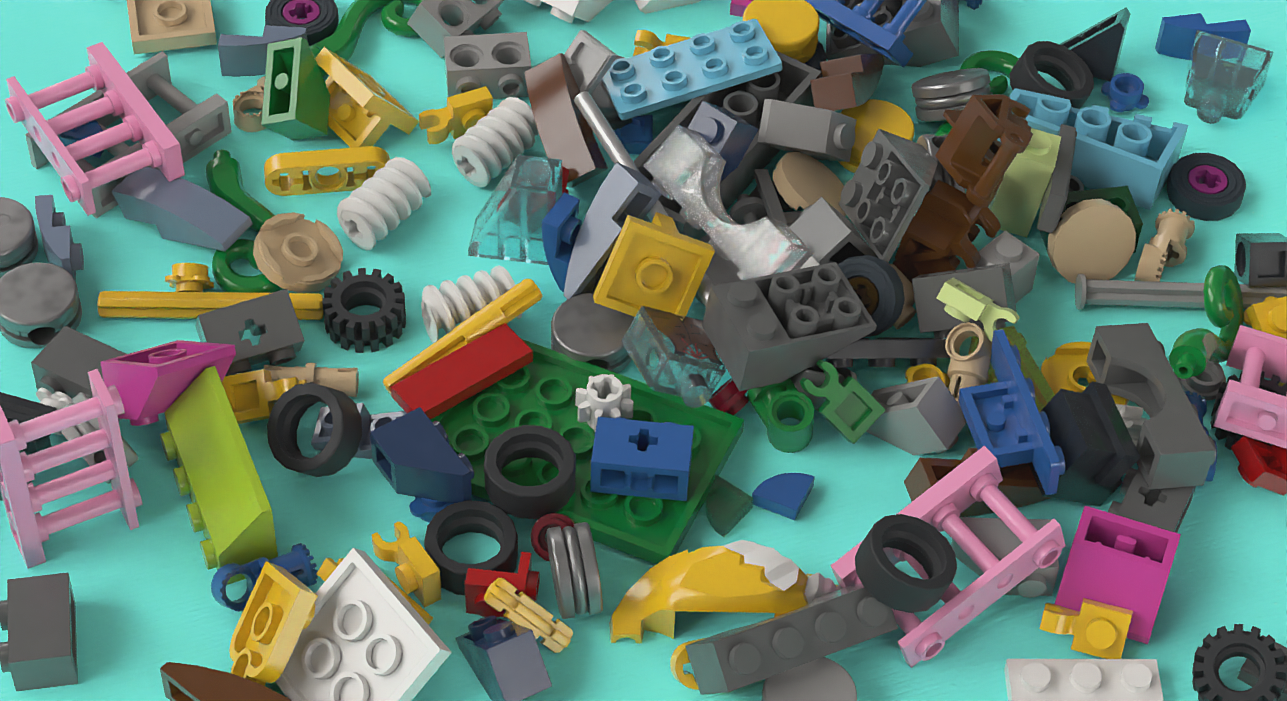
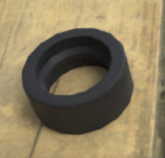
[1009,41,1094,109]
[267,382,362,477]
[484,425,576,519]
[424,500,518,596]
[855,514,957,613]

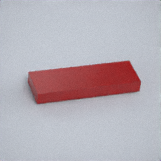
[391,323,533,420]

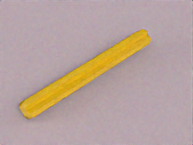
[97,291,324,320]

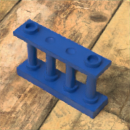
[806,0,927,68]

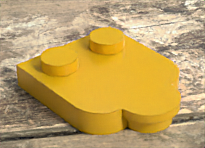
[229,561,318,686]

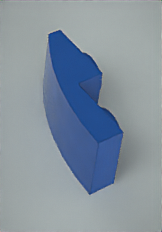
[1155,13,1251,62]
[542,192,582,292]

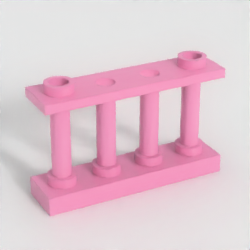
[5,42,185,216]
[1214,325,1287,449]
[0,369,143,569]
[830,446,1066,668]

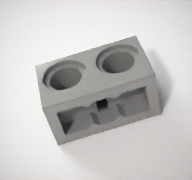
[407,0,504,58]
[444,32,531,99]

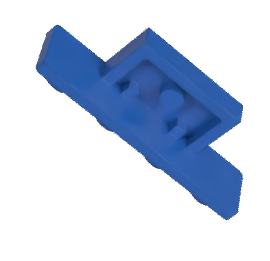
[958,329,1065,495]

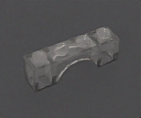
[643,125,814,280]

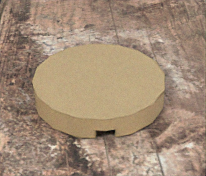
[773,152,846,216]
[1047,199,1136,284]
[253,212,343,293]

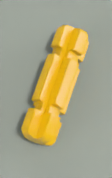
[484,578,573,653]

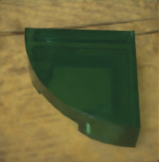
[705,475,754,538]

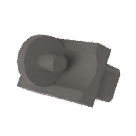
[729,168,802,256]

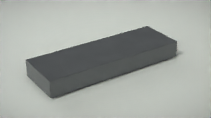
[1037,124,1077,233]

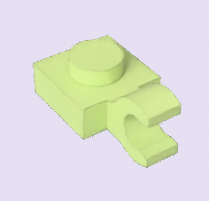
[936,278,1020,342]

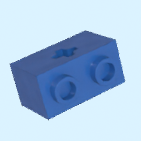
[590,417,694,501]

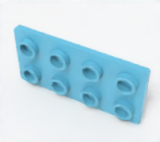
[601,19,783,120]

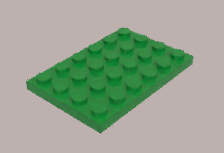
[431,339,744,564]

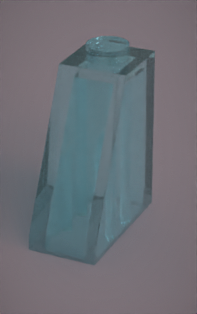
[468,155,562,265]

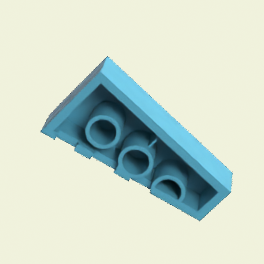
[997,88,1189,210]

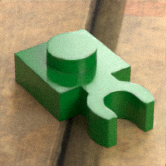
[799,360,886,444]

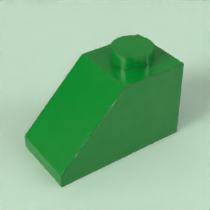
[261,37,330,141]

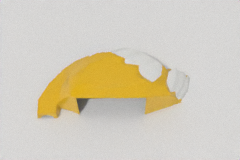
[609,540,842,643]

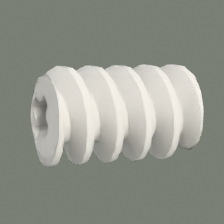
[452,97,539,188]
[337,157,431,250]
[421,265,522,343]

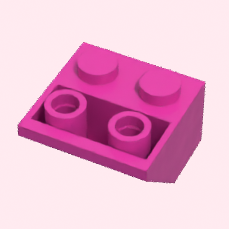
[1054,506,1181,645]

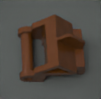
[935,94,1033,208]
[892,179,1001,283]

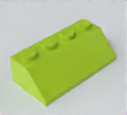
[160,366,278,585]

